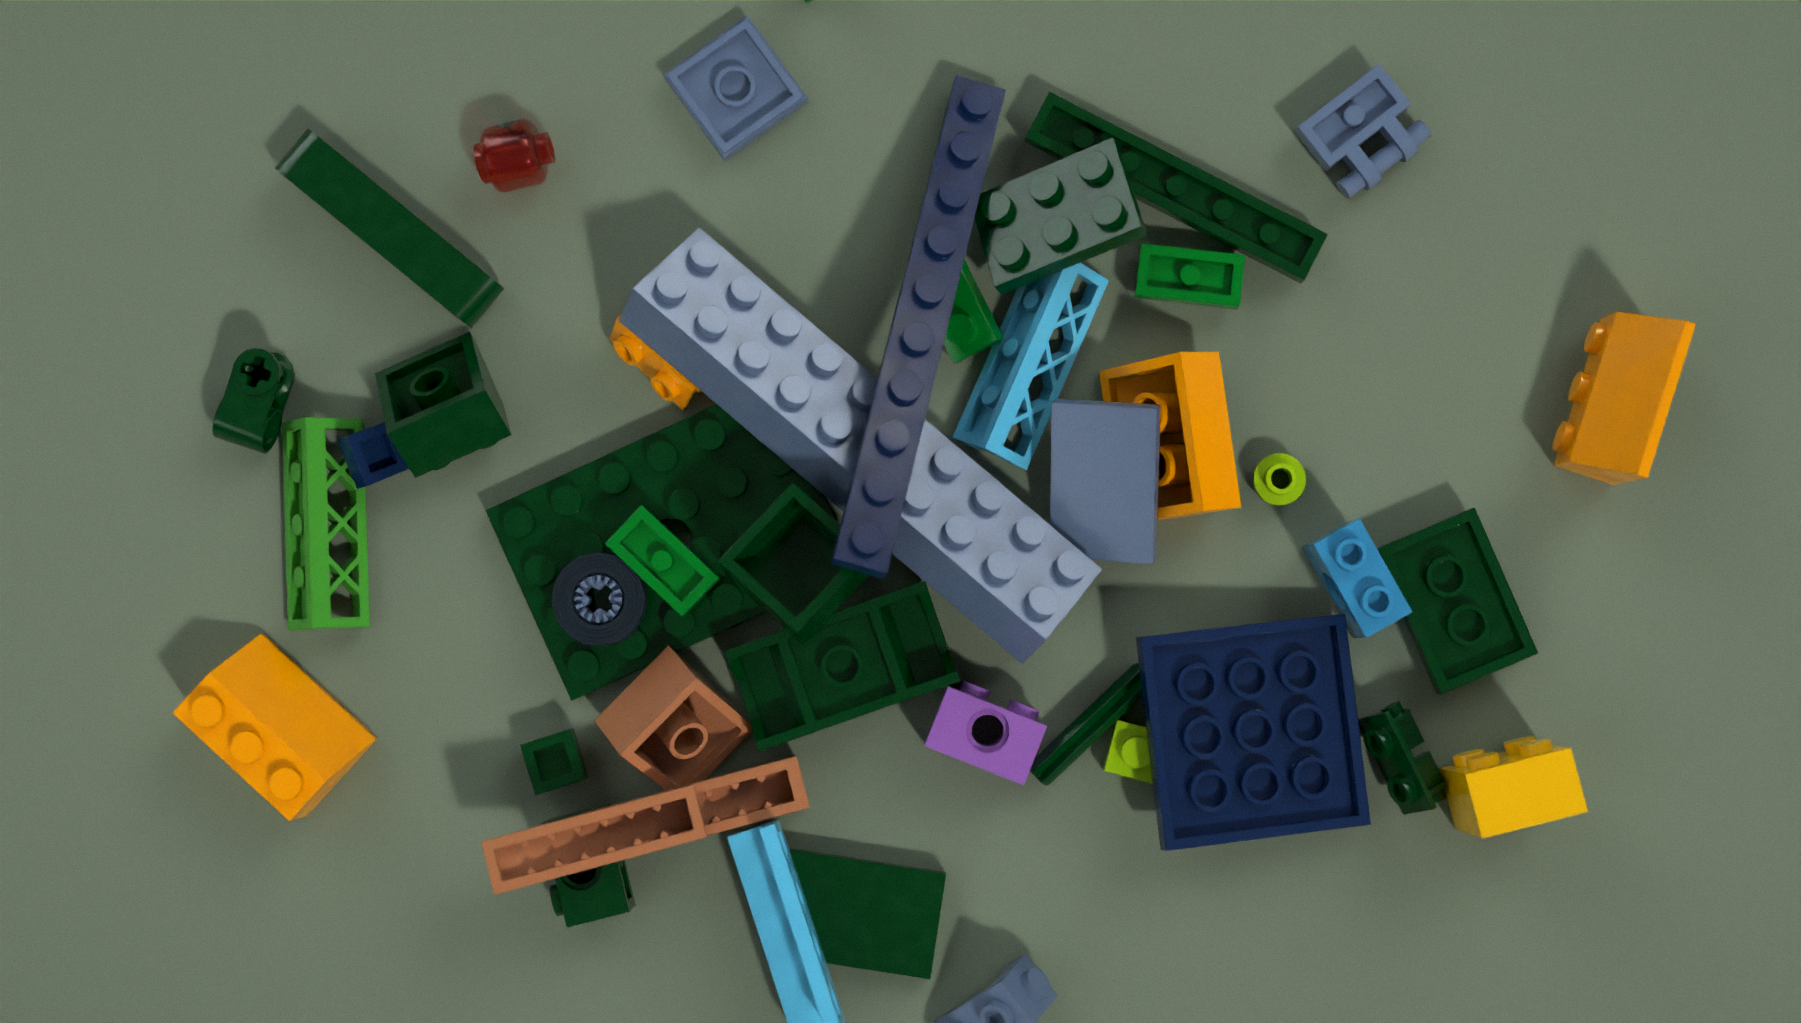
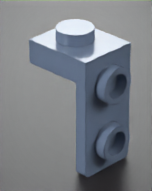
[933,953,1058,1023]

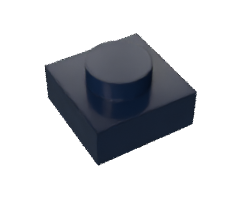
[337,422,409,489]

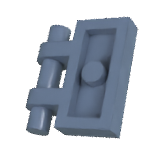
[1294,63,1431,199]

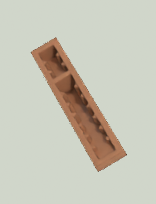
[481,755,810,895]

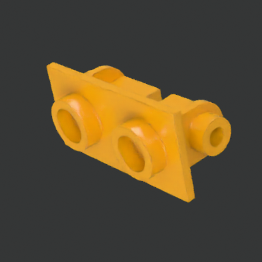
[609,315,701,411]

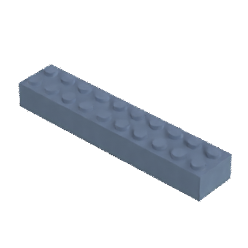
[619,228,1103,664]

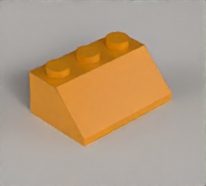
[1552,311,1696,485]
[1099,352,1242,520]
[172,633,378,821]

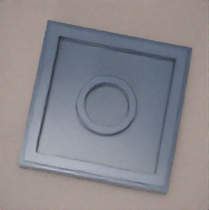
[663,15,808,161]

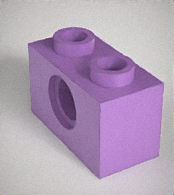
[924,680,1047,785]

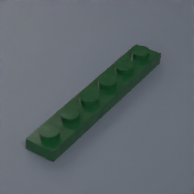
[1024,91,1328,284]

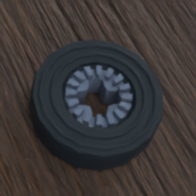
[551,551,648,647]

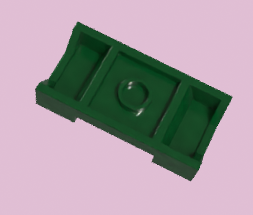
[724,581,960,752]

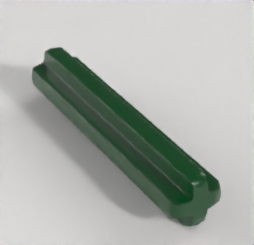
[1030,663,1142,786]

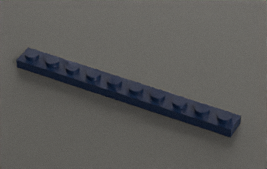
[830,75,1006,579]

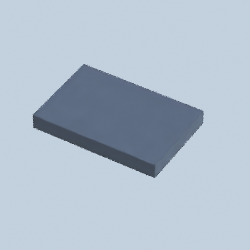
[1050,399,1161,564]

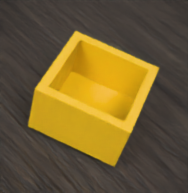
[1439,736,1588,839]

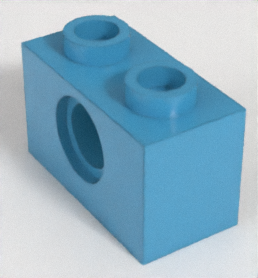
[1302,519,1412,638]

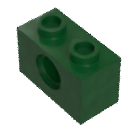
[542,803,636,928]

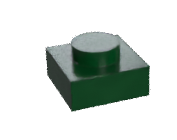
[520,728,589,795]

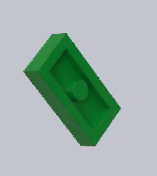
[1133,243,1245,310]
[944,259,1004,364]
[605,505,721,617]

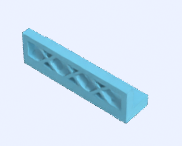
[952,262,1109,470]
[727,818,845,1023]

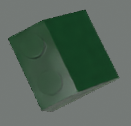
[375,331,511,478]

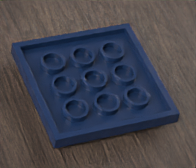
[1136,614,1371,851]

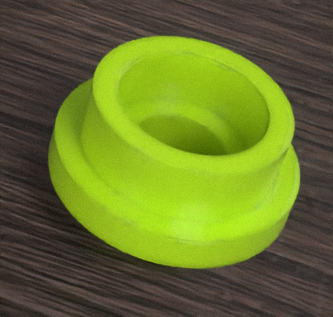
[1253,453,1306,506]

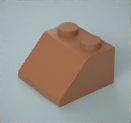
[594,645,753,790]

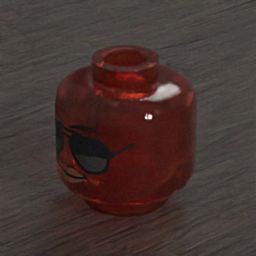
[473,119,555,193]

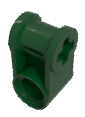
[212,348,295,454]

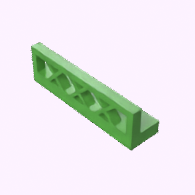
[282,417,370,631]

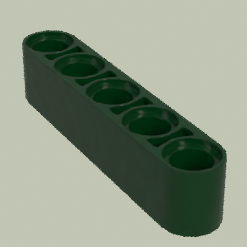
[275,129,505,329]

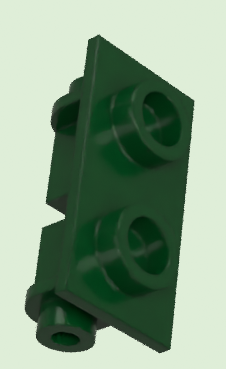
[1358,701,1447,815]

